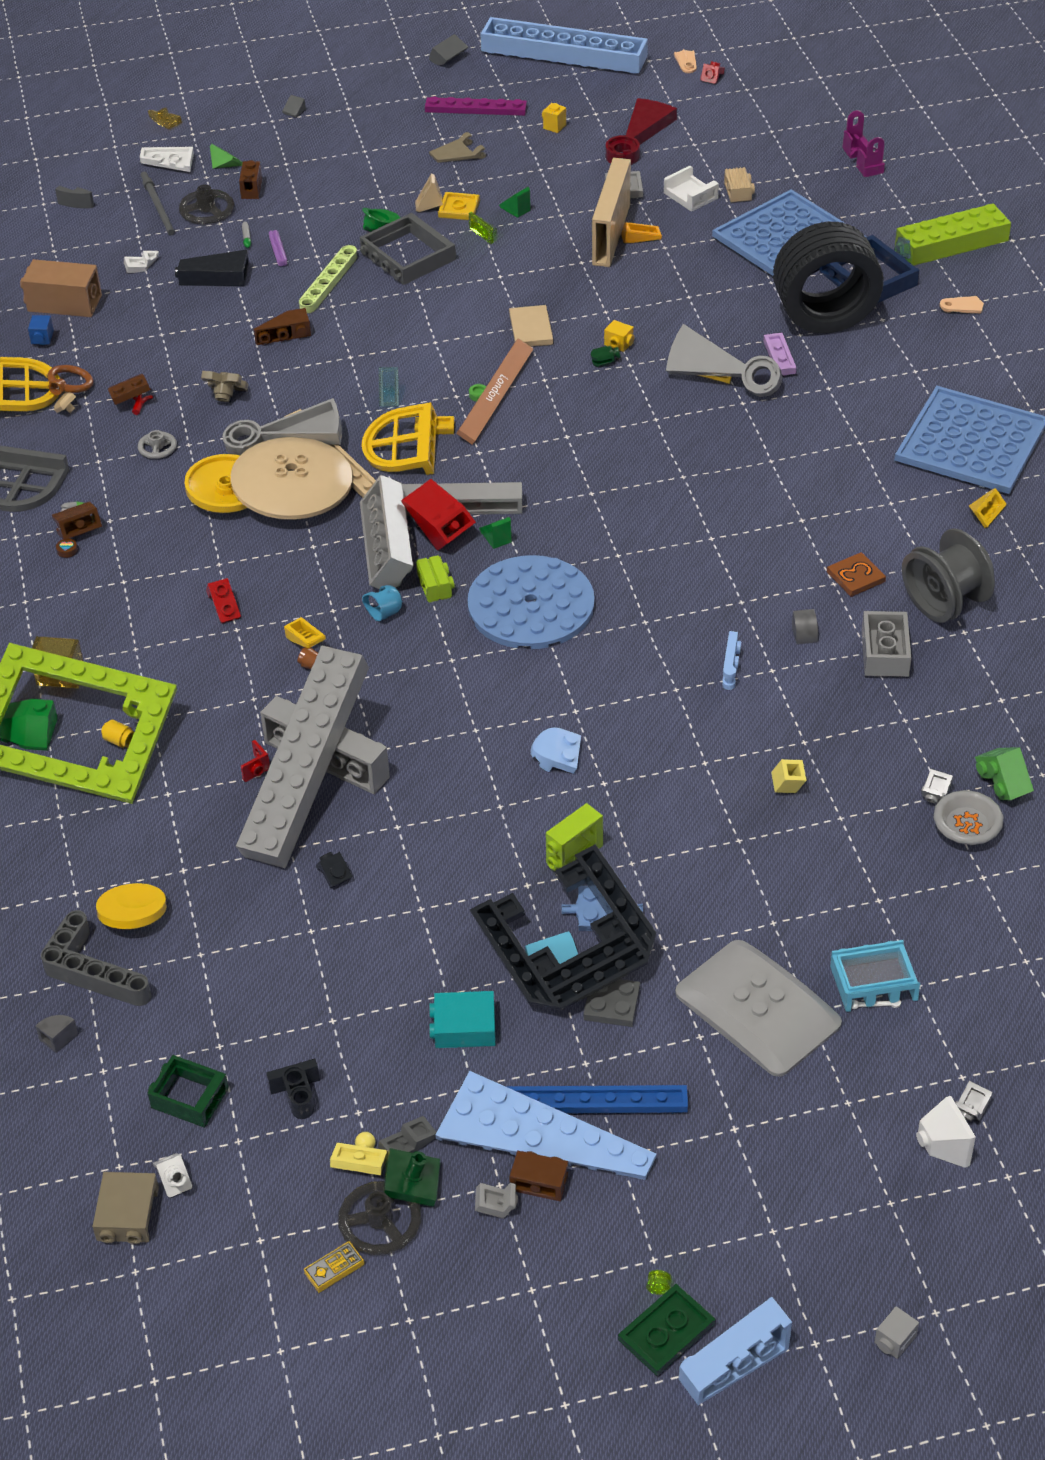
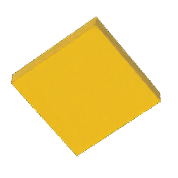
[438,192,480,220]

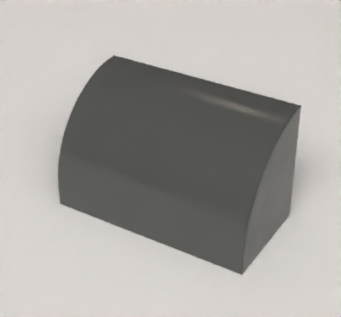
[429,34,468,65]

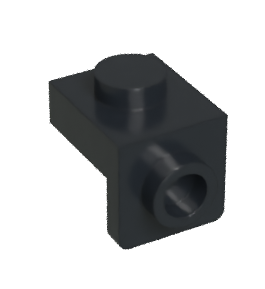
[316,852,353,888]

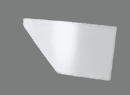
[124,251,159,273]

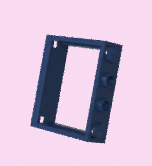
[820,234,919,303]

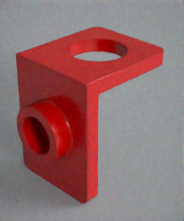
[241,740,270,782]

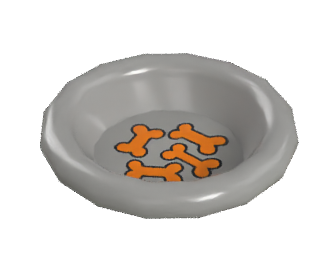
[933,790,1004,845]

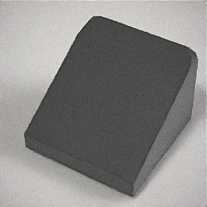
[282,95,306,117]

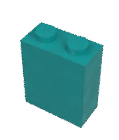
[430,991,495,1048]

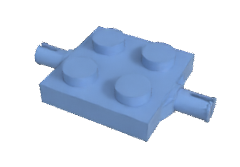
[562,885,643,931]

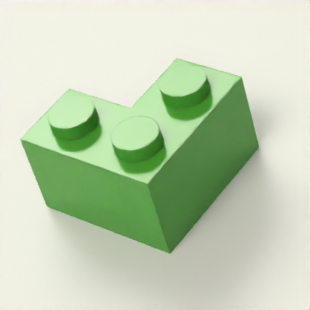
[975,747,1034,800]

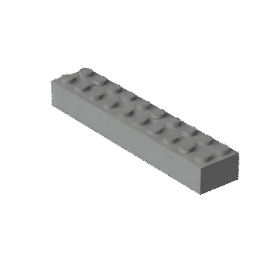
[236,646,369,868]

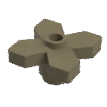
[201,371,248,402]

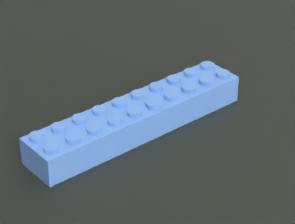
[481,17,648,74]

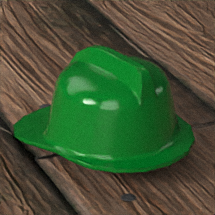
[362,208,400,232]

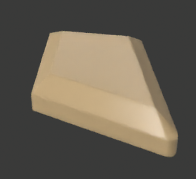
[54,392,76,413]

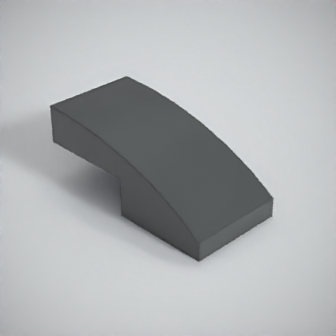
[55,186,94,208]
[378,1116,437,1154]

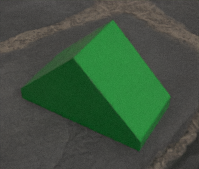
[499,187,531,218]
[479,517,512,549]

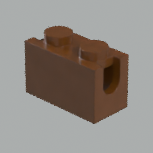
[239,160,262,199]
[52,501,102,540]
[509,1150,569,1202]

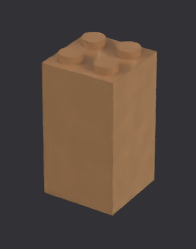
[20,259,102,317]

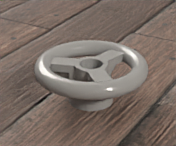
[138,430,177,459]

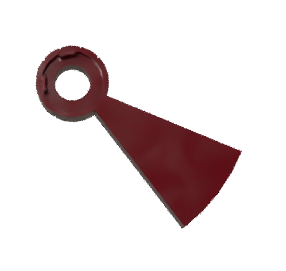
[605,98,677,165]

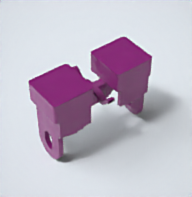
[842,110,885,177]

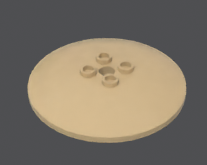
[231,437,352,519]

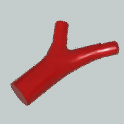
[132,394,153,415]

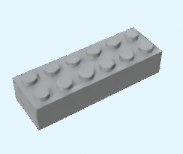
[360,475,413,589]
[260,696,390,794]

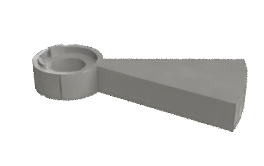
[666,324,783,397]
[223,398,342,455]

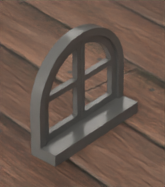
[0,446,69,512]

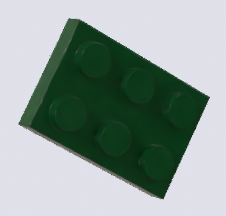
[618,1284,716,1376]

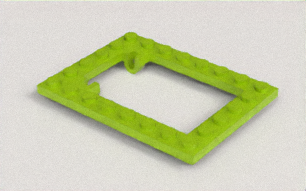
[0,643,177,804]

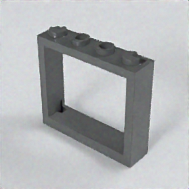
[360,213,456,285]

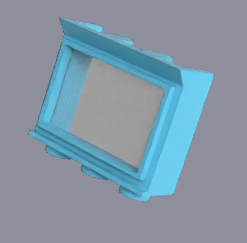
[830,940,920,1012]

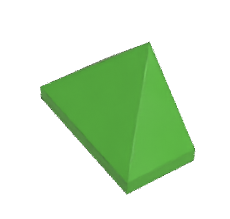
[210,144,243,169]

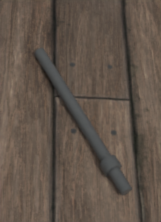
[140,172,175,235]

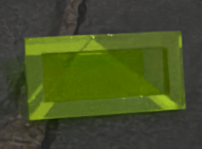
[469,212,497,244]

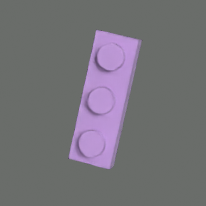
[763,333,796,376]

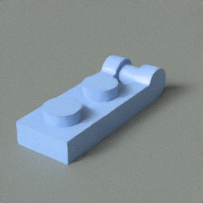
[722,631,741,690]

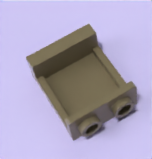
[92,1172,159,1244]

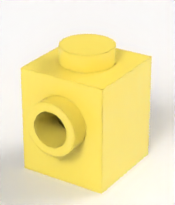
[771,759,806,793]

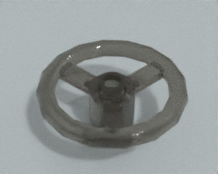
[179,184,235,224]
[338,1181,421,1255]

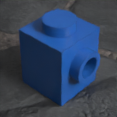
[28,315,54,345]

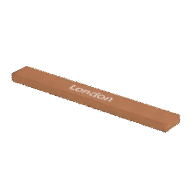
[456,338,533,445]

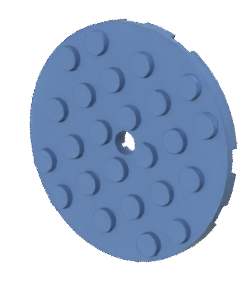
[468,555,594,649]

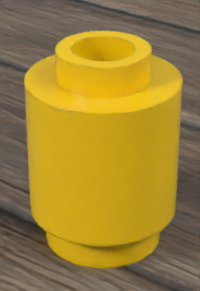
[101,719,134,748]

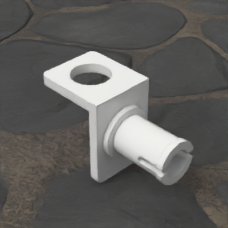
[153,1153,192,1197]

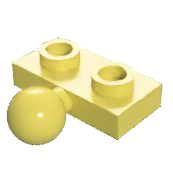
[330,1132,387,1175]

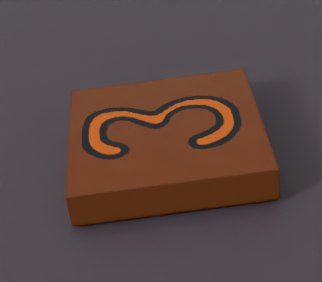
[827,552,886,597]

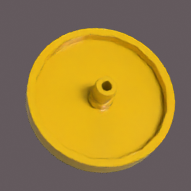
[96,883,167,929]

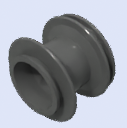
[902,528,995,623]

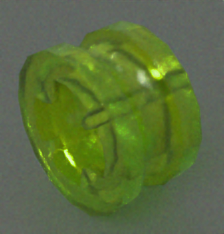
[646,1270,672,1295]

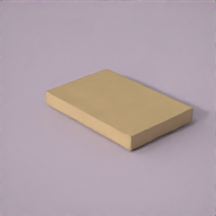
[509,305,553,347]

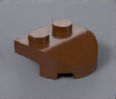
[108,374,151,405]

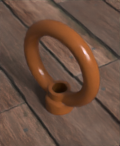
[47,365,93,395]

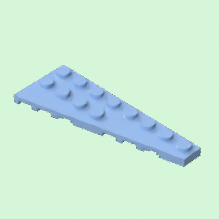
[435,1071,656,1180]

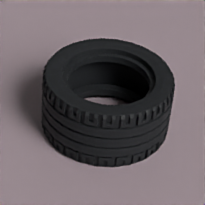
[773,221,884,333]

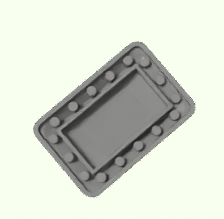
[675,940,842,1077]

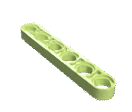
[299,245,357,313]

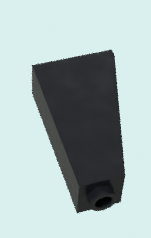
[175,250,249,287]

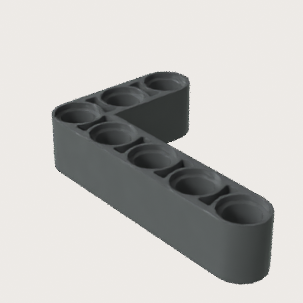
[41,910,152,1006]

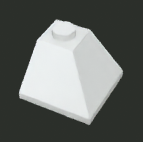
[916,1096,976,1168]

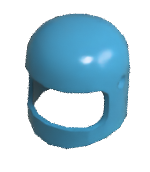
[362,585,402,621]

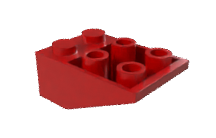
[401,479,476,551]

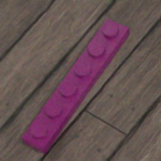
[425,96,527,116]

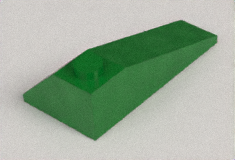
[0,699,58,751]

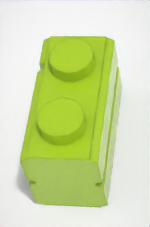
[416,555,455,602]

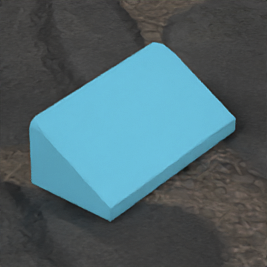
[525,931,578,964]

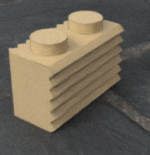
[724,167,755,203]

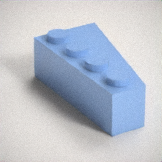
[679,1297,792,1405]

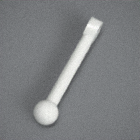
[851,999,901,1009]

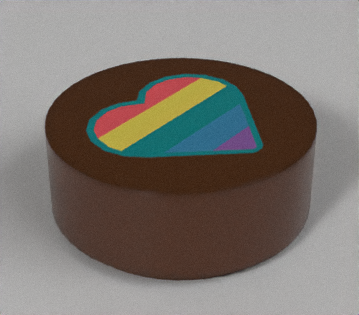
[56,539,78,558]

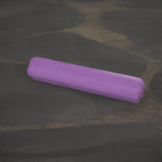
[269,230,288,267]

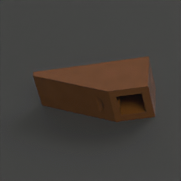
[254,308,311,345]

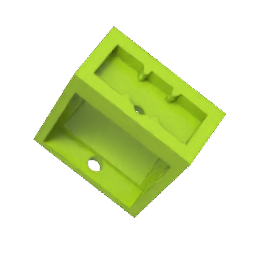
[546,803,603,870]

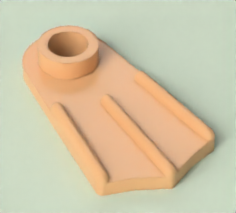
[674,49,696,73]
[940,296,984,314]

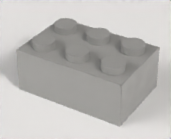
[861,611,911,677]

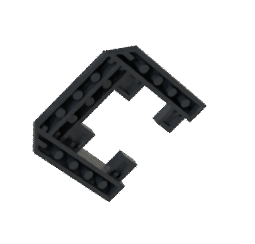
[470,844,657,1010]

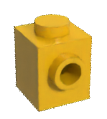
[542,103,566,133]
[604,320,635,352]

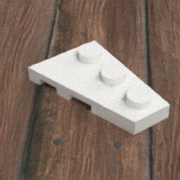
[140,147,194,172]

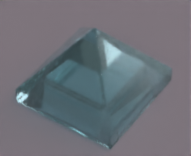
[894,237,911,259]

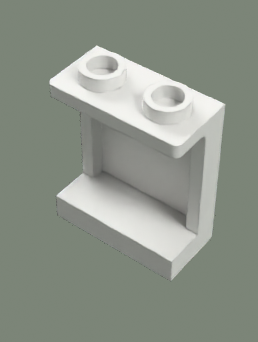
[664,166,719,212]

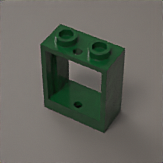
[147,1055,229,1128]

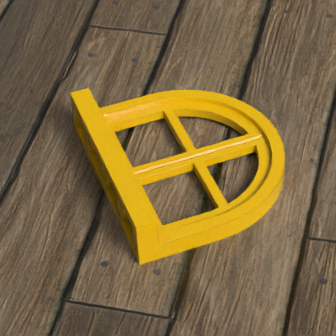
[0,357,60,411]
[362,402,437,475]

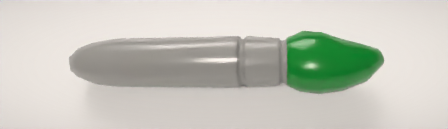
[242,222,251,248]

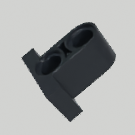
[266,1058,320,1119]

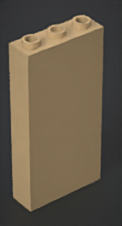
[592,158,631,267]

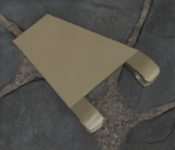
[429,132,486,163]

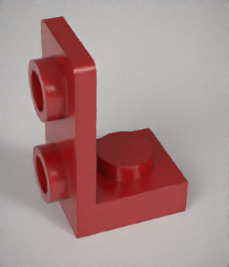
[206,578,241,623]

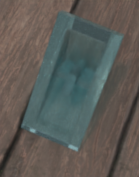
[379,367,400,407]

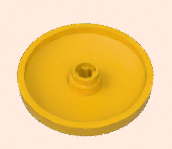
[185,454,247,513]

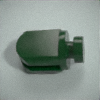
[591,345,621,367]

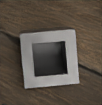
[792,609,818,644]
[35,1015,78,1053]

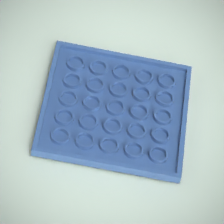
[712,189,866,276]
[894,385,1045,494]

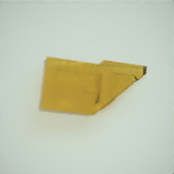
[148,107,182,129]

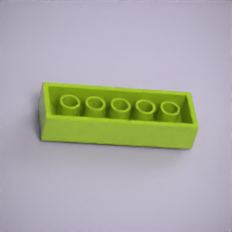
[895,203,1011,266]

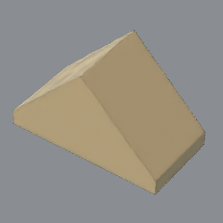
[415,174,443,212]

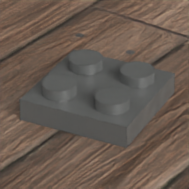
[583,979,640,1027]

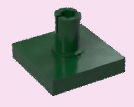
[382,1148,440,1207]

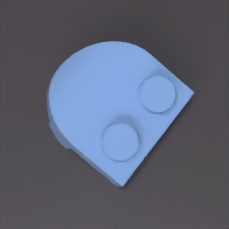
[531,728,581,774]

